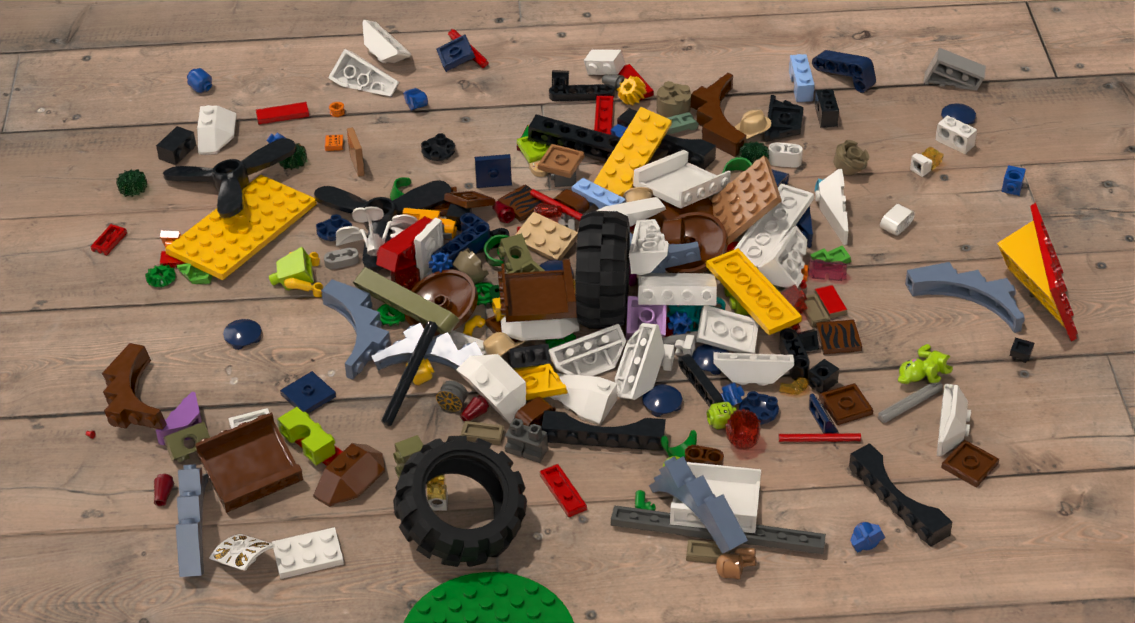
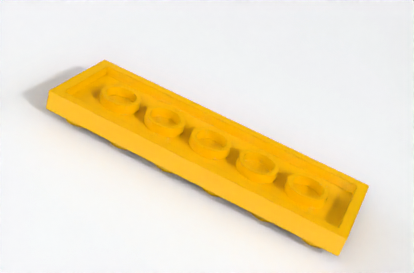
[593,107,672,197]
[706,248,802,335]

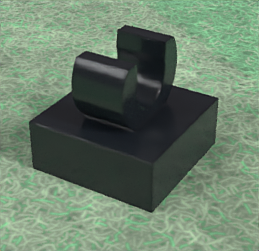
[552,70,569,86]
[797,329,819,352]
[1009,337,1035,363]

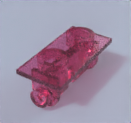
[808,259,847,281]

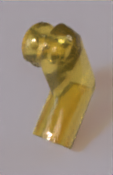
[779,378,808,395]

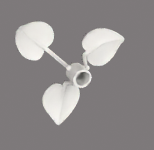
[336,207,418,256]

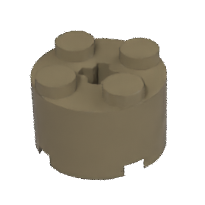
[656,81,691,118]

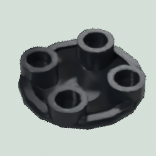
[421,133,456,161]

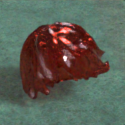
[725,409,761,450]

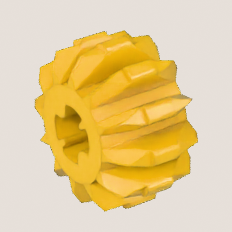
[617,76,647,106]

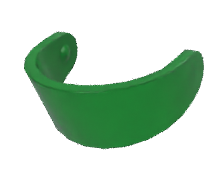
[722,157,752,173]
[390,177,412,201]
[484,235,509,267]
[661,430,697,458]

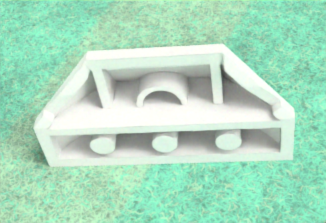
[363,20,412,63]
[197,105,237,155]
[501,317,579,341]
[615,323,665,400]
[548,324,626,376]
[714,352,794,386]
[456,354,526,424]
[937,384,971,456]

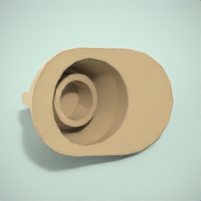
[735,110,771,139]
[622,187,653,202]
[483,332,525,357]

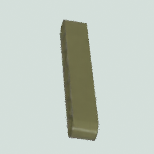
[353,267,460,334]

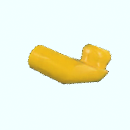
[463,315,485,337]

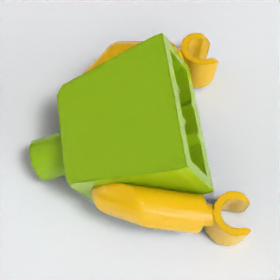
[269,247,323,298]

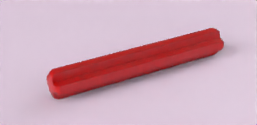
[448,29,489,68]

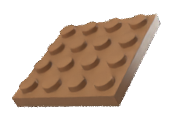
[710,156,782,245]

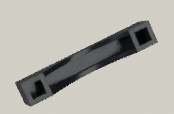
[617,108,716,170]
[541,411,666,451]
[849,443,953,547]

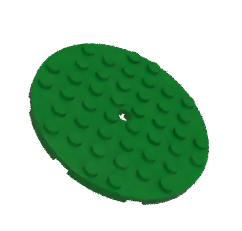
[404,572,574,623]

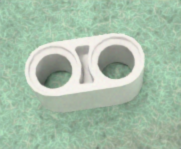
[768,142,803,168]
[880,204,915,236]

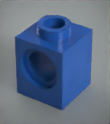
[1002,165,1026,196]

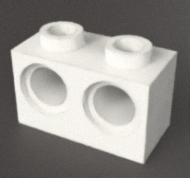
[935,115,977,154]

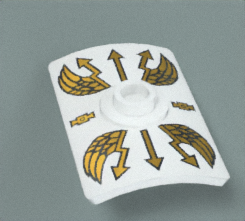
[209,534,275,571]

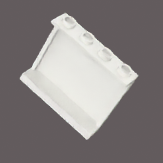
[633,150,731,208]
[638,273,717,306]
[670,462,761,533]

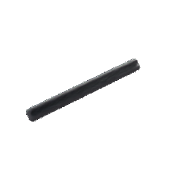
[381,321,438,426]

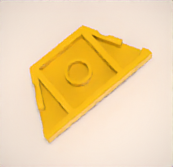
[515,364,568,400]

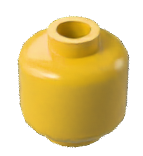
[406,358,435,386]

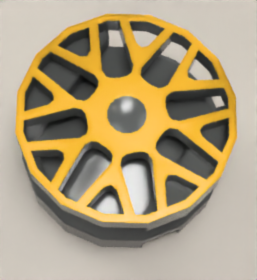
[436,380,468,412]

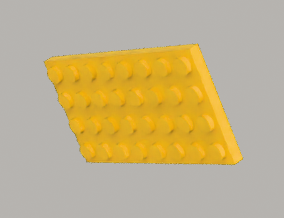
[165,175,317,280]

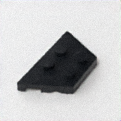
[764,95,804,141]

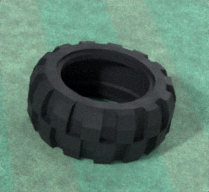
[575,211,630,329]
[393,436,527,567]

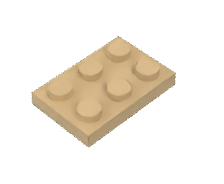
[515,212,578,261]

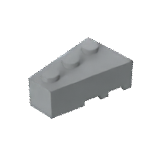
[923,48,986,90]

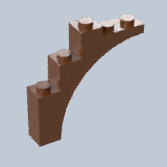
[691,73,747,157]
[102,343,167,430]

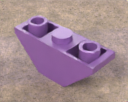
[156,391,202,445]

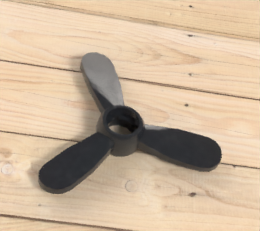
[163,138,296,218]
[314,180,451,271]

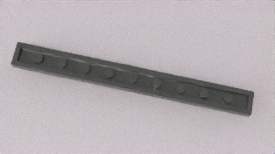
[611,505,826,554]

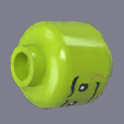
[706,402,738,429]

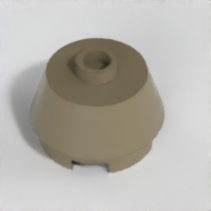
[833,140,869,176]
[452,248,489,284]

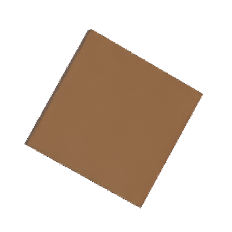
[347,127,365,177]
[537,144,584,178]

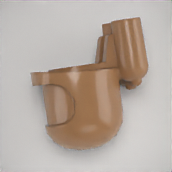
[716,548,757,580]

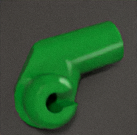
[635,490,656,511]

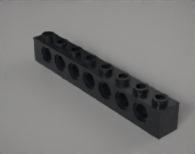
[528,114,668,164]

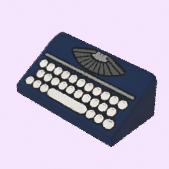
[809,393,838,434]

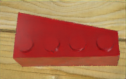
[376,216,443,272]

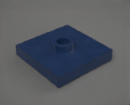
[436,34,475,72]
[474,154,512,188]
[280,371,336,414]

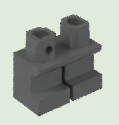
[505,418,548,463]

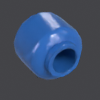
[187,68,212,93]

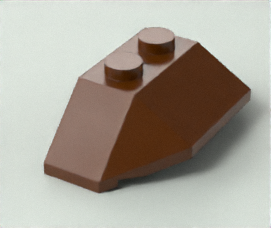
[313,443,385,507]

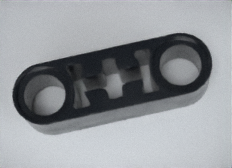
[779,328,810,382]

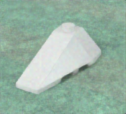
[328,49,400,97]
[815,169,848,245]
[597,197,666,226]
[629,219,669,275]
[758,226,807,290]
[549,373,617,426]

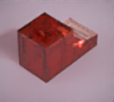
[390,266,421,291]
[780,284,808,331]

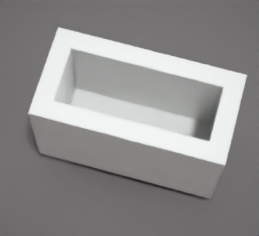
[584,50,625,75]

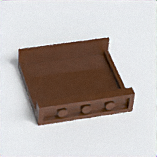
[498,259,577,322]
[195,412,303,513]

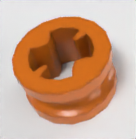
[329,102,345,117]

